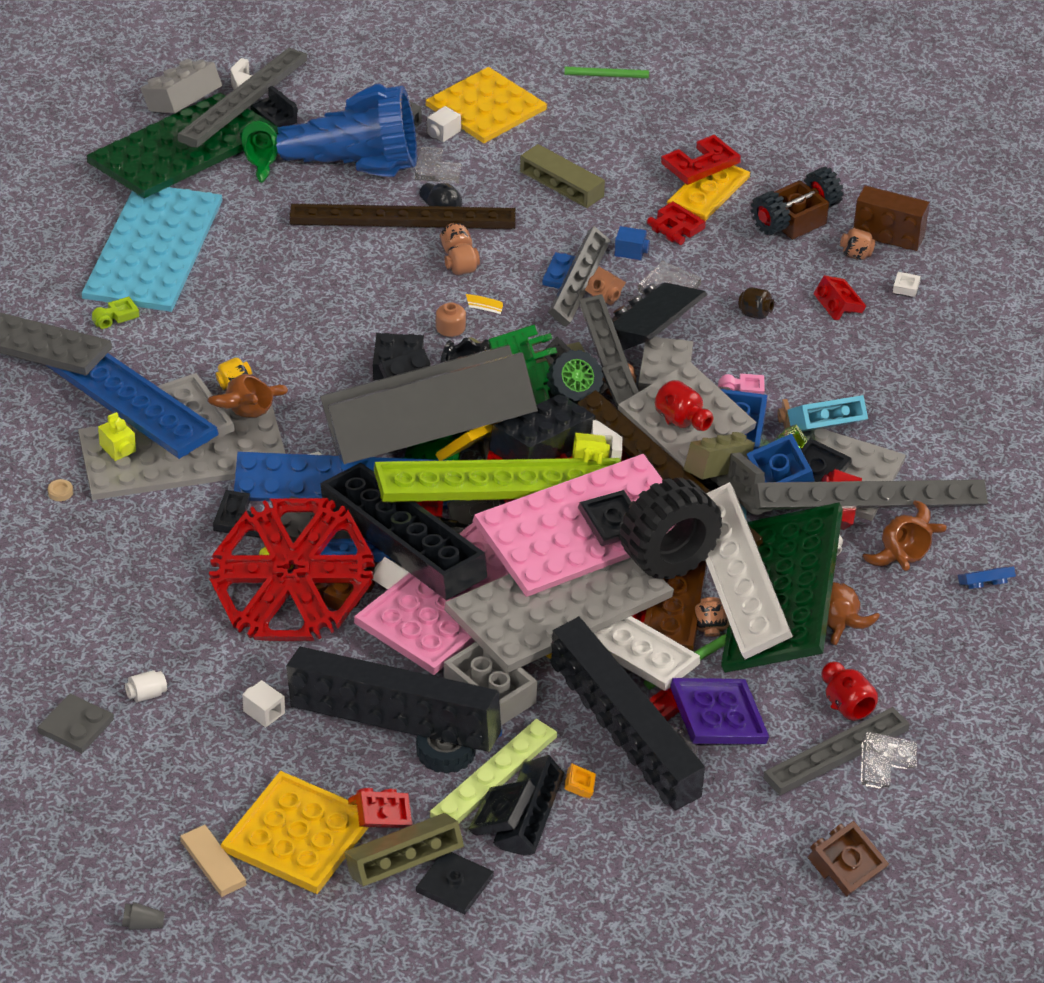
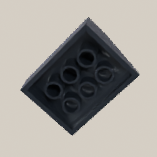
[611,282,707,351]

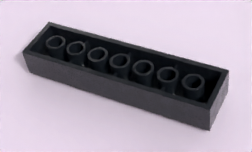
[320,462,487,600]
[550,616,705,811]
[286,646,501,752]

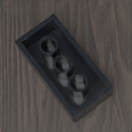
[489,394,596,460]

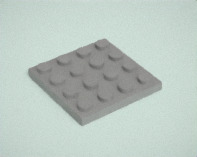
[618,362,756,468]
[802,428,906,521]

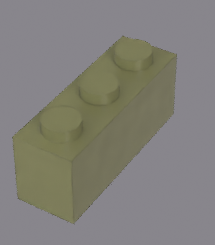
[684,432,755,479]

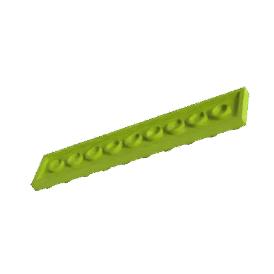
[374,458,621,502]

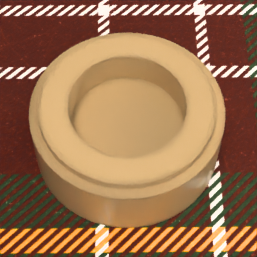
[48,479,73,501]

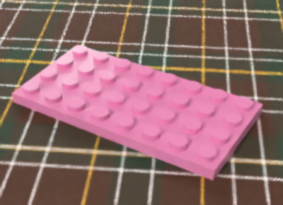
[473,454,677,597]
[354,522,510,675]

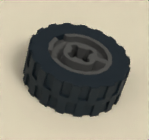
[416,733,476,774]

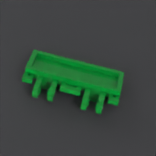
[488,324,557,405]

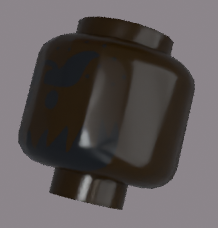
[738,287,775,319]

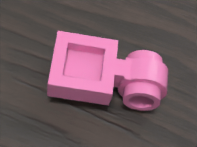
[718,374,764,394]

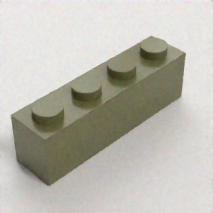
[520,144,605,208]
[344,812,464,887]

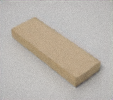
[180,825,246,897]

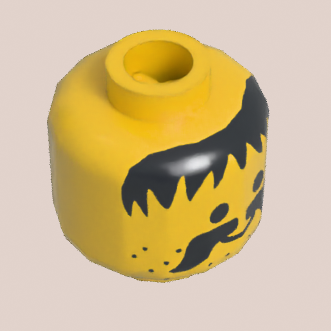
[215,357,253,390]

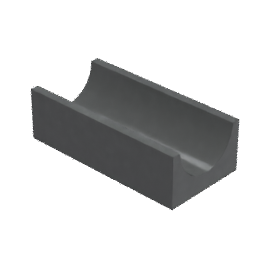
[320,345,538,464]

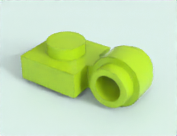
[92,296,139,329]

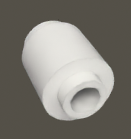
[125,670,167,703]

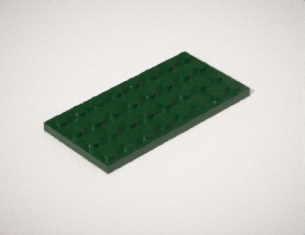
[87,93,278,198]
[721,502,843,673]

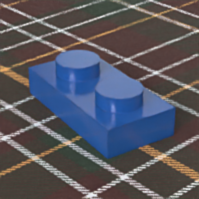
[542,252,575,289]
[958,566,1016,589]

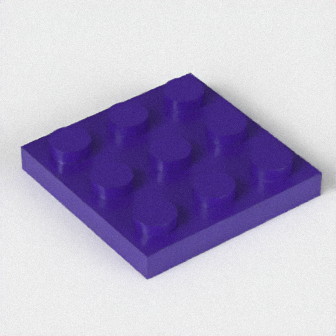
[670,678,769,744]

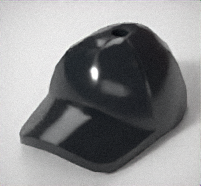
[419,183,462,207]

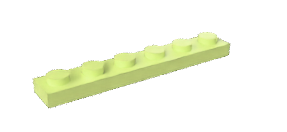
[430,719,557,823]

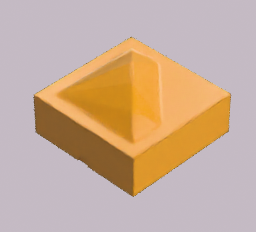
[564,764,596,798]

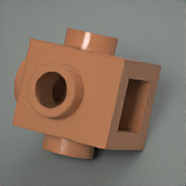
[585,267,626,305]

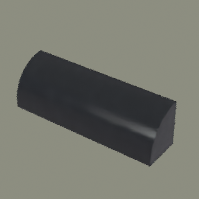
[493,755,565,856]

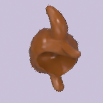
[208,374,288,418]
[862,500,947,571]
[827,582,880,645]

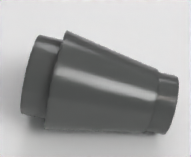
[122,902,165,930]

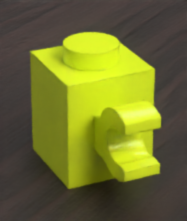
[98,412,136,461]
[572,433,610,464]

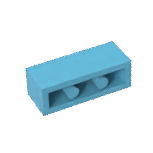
[787,395,868,433]

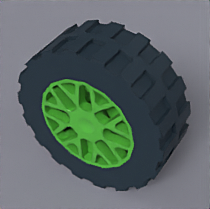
[547,350,604,404]

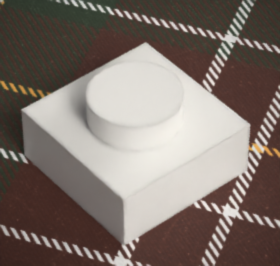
[893,272,921,297]

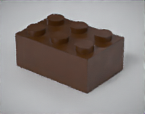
[853,185,930,251]

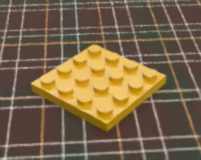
[425,67,547,143]
[221,771,369,894]

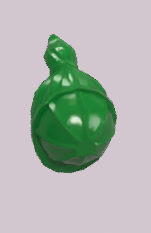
[242,121,278,183]

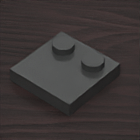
[37,693,114,754]

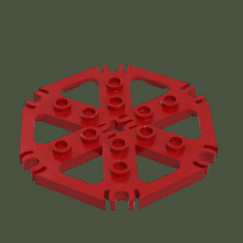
[209,498,375,641]

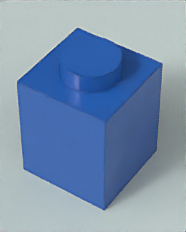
[614,226,650,260]

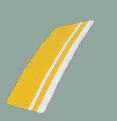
[466,294,503,314]

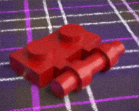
[646,201,706,245]

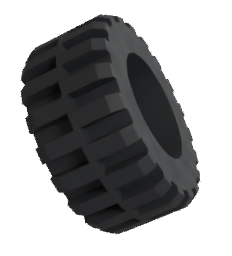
[620,478,722,579]

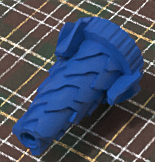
[276,83,417,177]

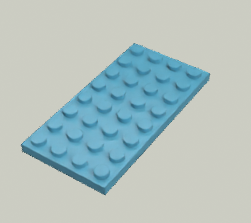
[82,187,223,312]

